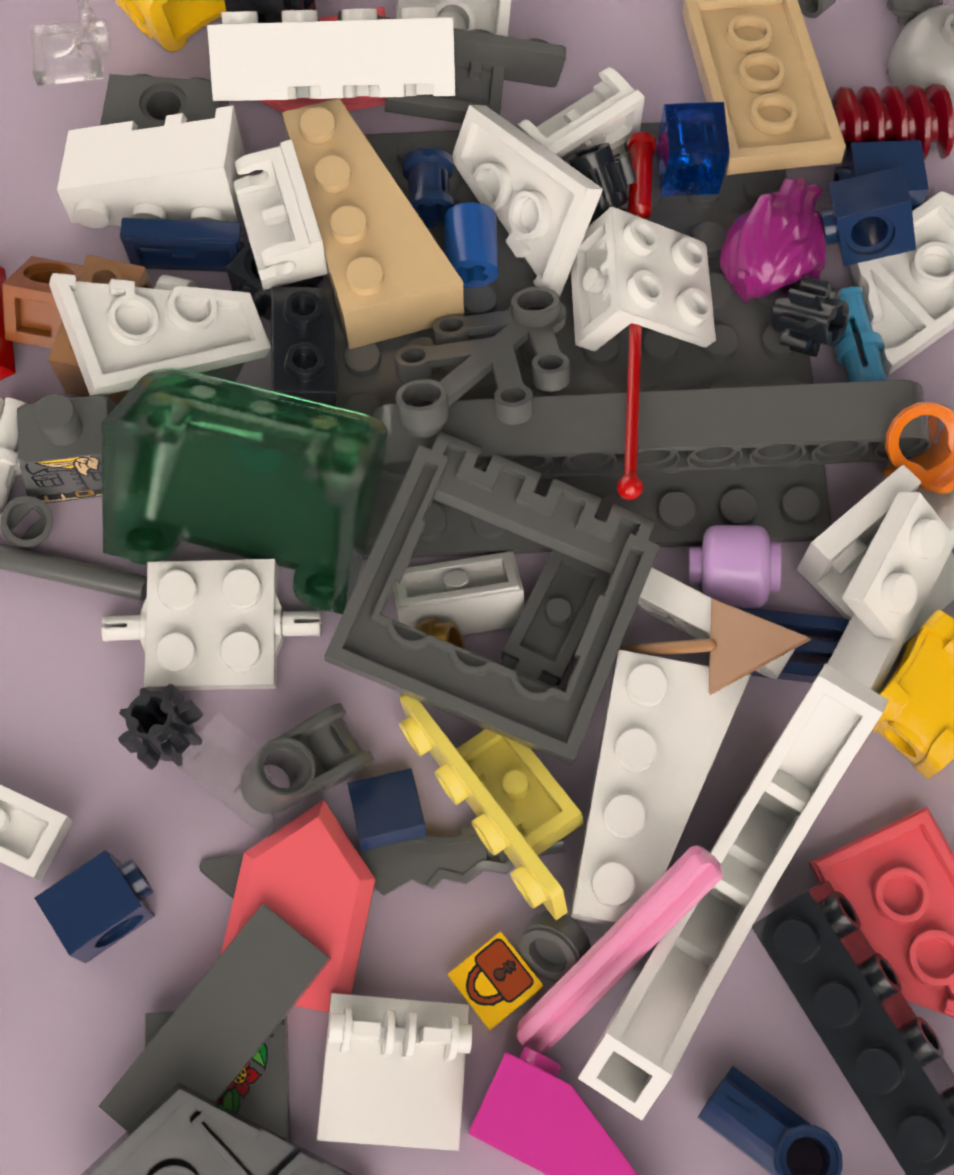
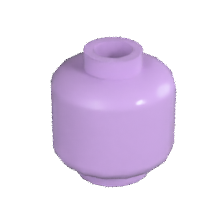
[689,525,781,608]

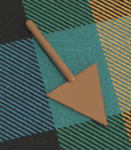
[615,598,811,695]

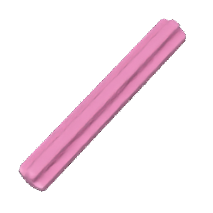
[516,845,723,1055]

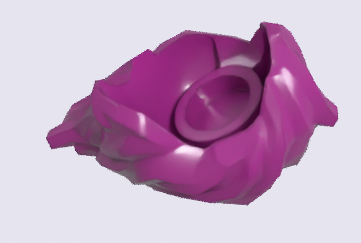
[720,177,826,303]

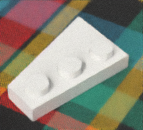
[452,105,603,297]
[49,273,271,396]

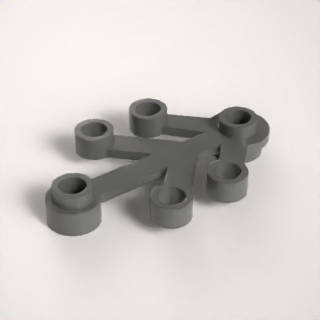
[395,287,570,438]

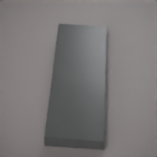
[98,904,331,1131]

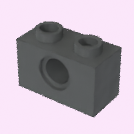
[100,74,229,130]

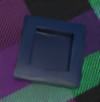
[347,768,428,851]

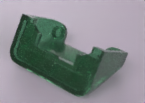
[102,368,388,615]

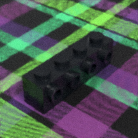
[752,880,954,1175]

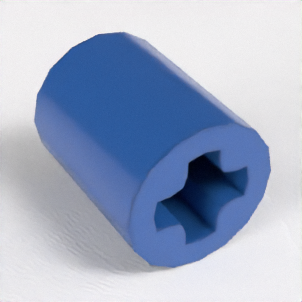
[444,202,498,288]

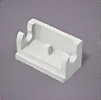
[515,67,645,164]
[233,139,328,290]

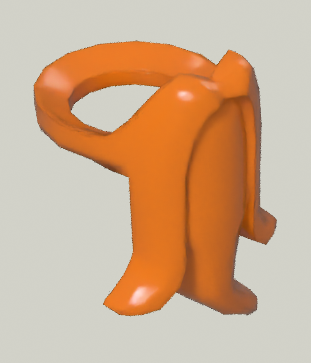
[882,401,954,494]

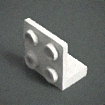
[571,206,716,352]
[796,464,954,645]

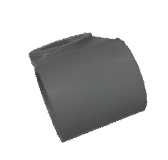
[240,703,375,814]

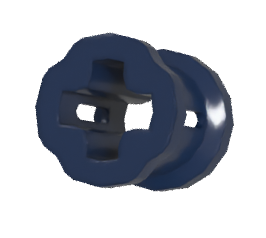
[403,148,456,228]

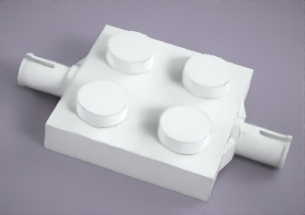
[101,559,322,692]

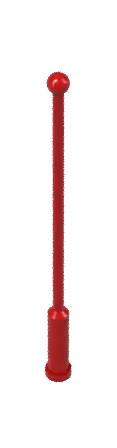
[617,132,656,500]

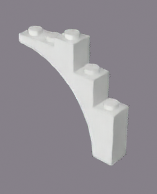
[578,663,889,1121]

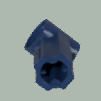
[697,1066,843,1175]

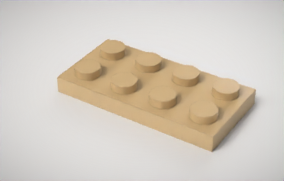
[682,0,846,175]

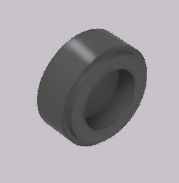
[518,911,591,982]

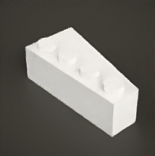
[207,7,455,101]
[569,650,751,933]

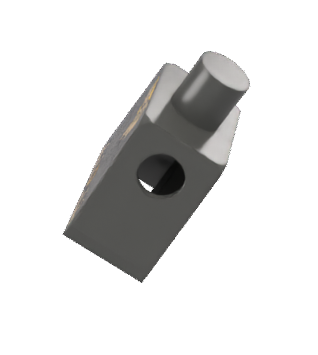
[17,394,147,504]

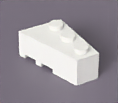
[57,105,250,228]

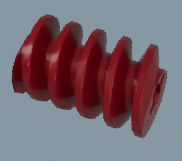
[831,84,954,160]

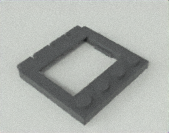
[324,431,660,765]

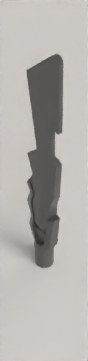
[199,827,565,898]

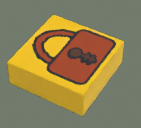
[447,931,544,1032]

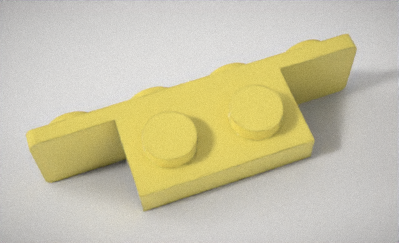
[399,694,584,920]

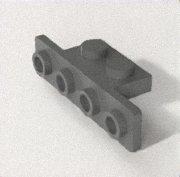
[337,11,566,124]

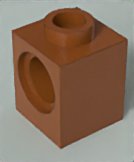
[2,256,83,349]

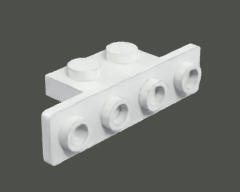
[827,488,954,693]

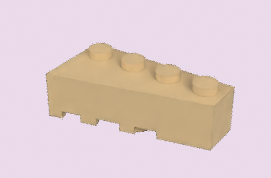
[282,98,464,349]

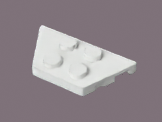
[849,191,954,376]

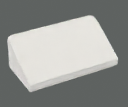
[393,551,525,636]

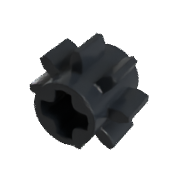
[567,143,637,216]
[772,276,849,357]
[118,684,203,770]

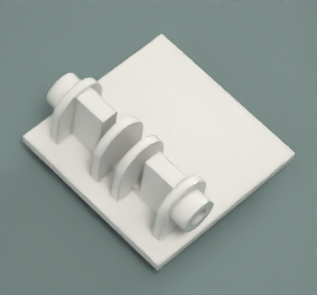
[317,993,472,1151]

